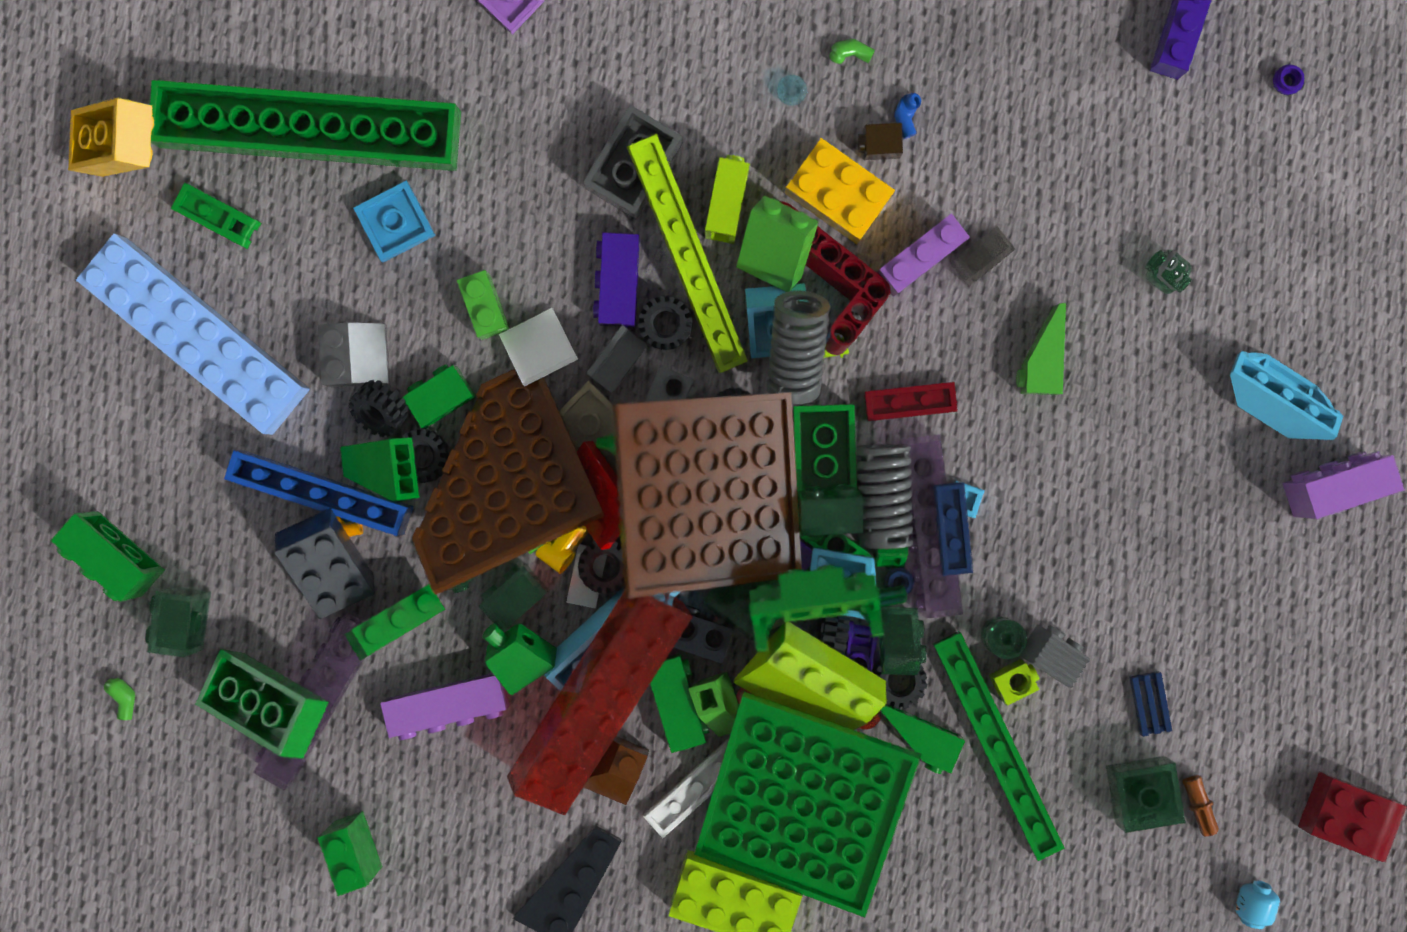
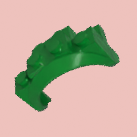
[749,565,884,652]

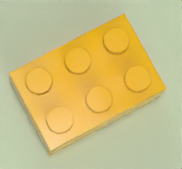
[68,98,154,177]
[784,138,895,245]

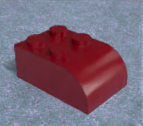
[1298,771,1407,862]

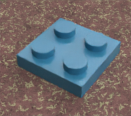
[353,180,436,263]

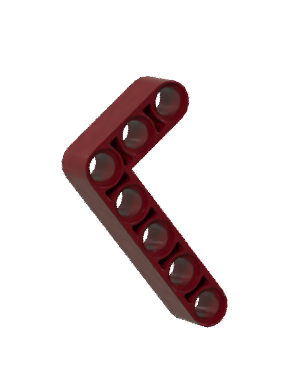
[779,201,891,355]

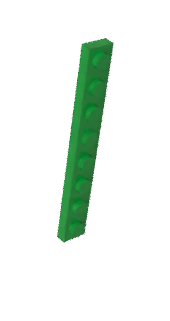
[932,631,1065,861]

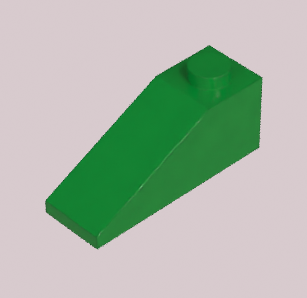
[881,705,965,774]

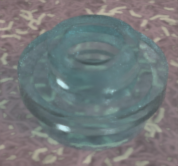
[777,75,807,106]

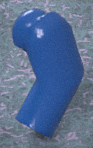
[894,93,921,140]

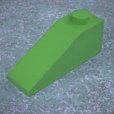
[1016,303,1066,395]

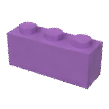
[877,213,970,297]

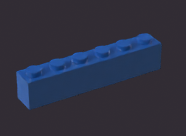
[224,450,414,536]

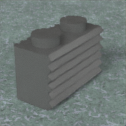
[1018,624,1090,688]

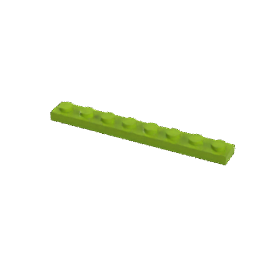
[627,134,748,373]

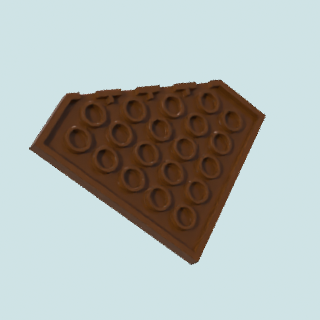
[412,369,605,595]

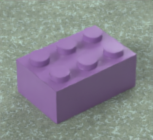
[1283,451,1404,519]

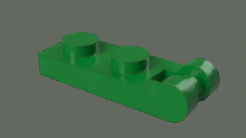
[171,182,262,249]

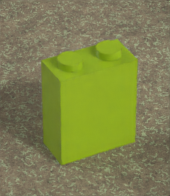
[705,155,750,244]

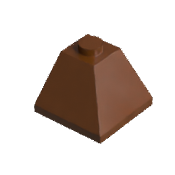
[571,727,649,805]

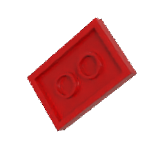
[577,441,621,550]

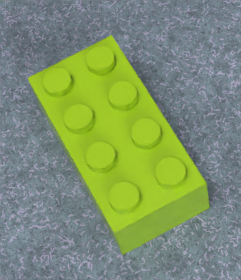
[668,850,802,932]

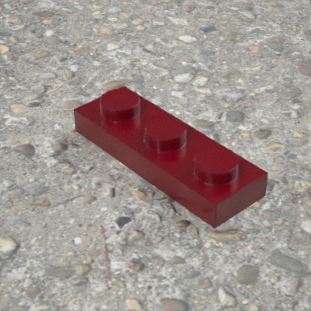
[864,382,958,422]

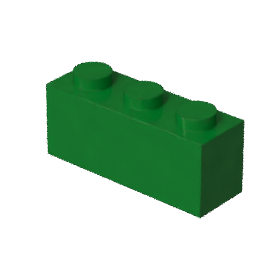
[344,584,445,661]
[645,653,710,754]

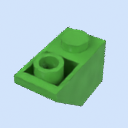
[688,672,739,737]

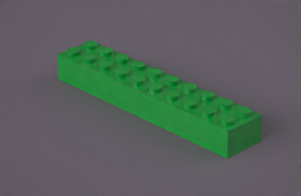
[150,80,461,171]

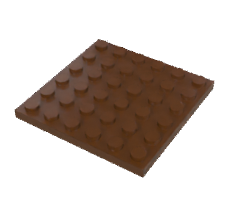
[613,392,802,598]

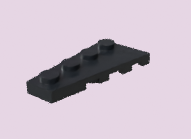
[513,826,622,932]

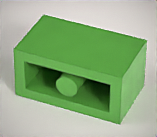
[457,270,510,340]

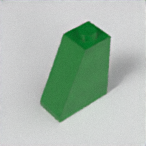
[340,437,419,501]

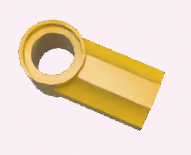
[536,526,588,574]

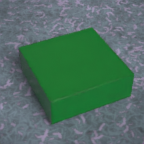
[874,547,908,568]

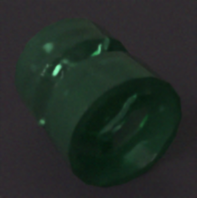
[981,616,1027,659]

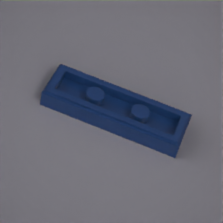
[932,482,973,576]

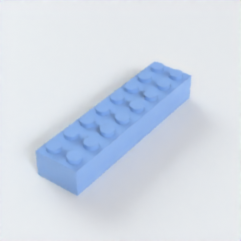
[76,233,310,435]

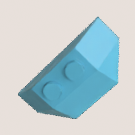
[1230,351,1343,440]

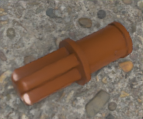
[1182,775,1219,837]

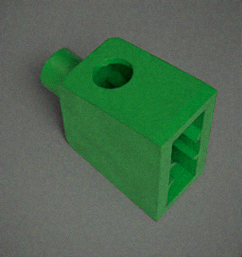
[482,624,557,696]

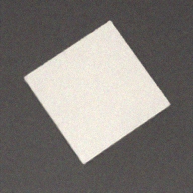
[499,308,578,386]

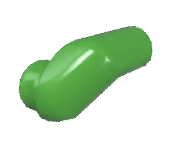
[829,39,875,64]
[104,678,135,720]

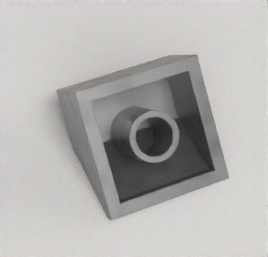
[318,323,389,387]

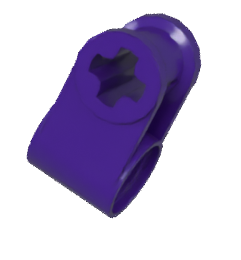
[844,620,878,671]

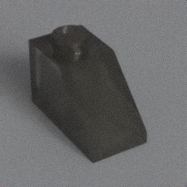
[950,226,1015,286]

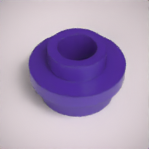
[1273,64,1304,95]

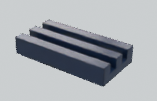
[1129,671,1172,737]

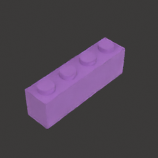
[380,673,510,740]

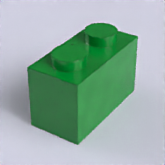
[403,364,476,428]

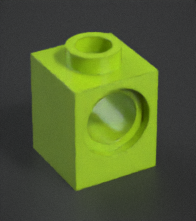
[989,659,1040,706]

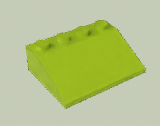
[734,622,886,730]

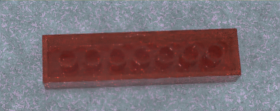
[507,591,693,816]

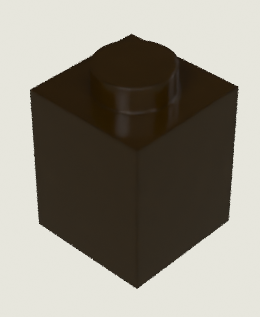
[858,123,903,160]

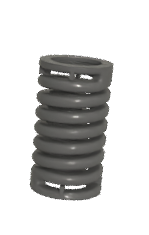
[767,290,830,405]
[856,444,913,549]

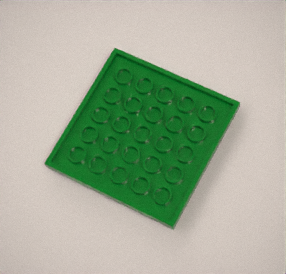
[694,692,921,918]

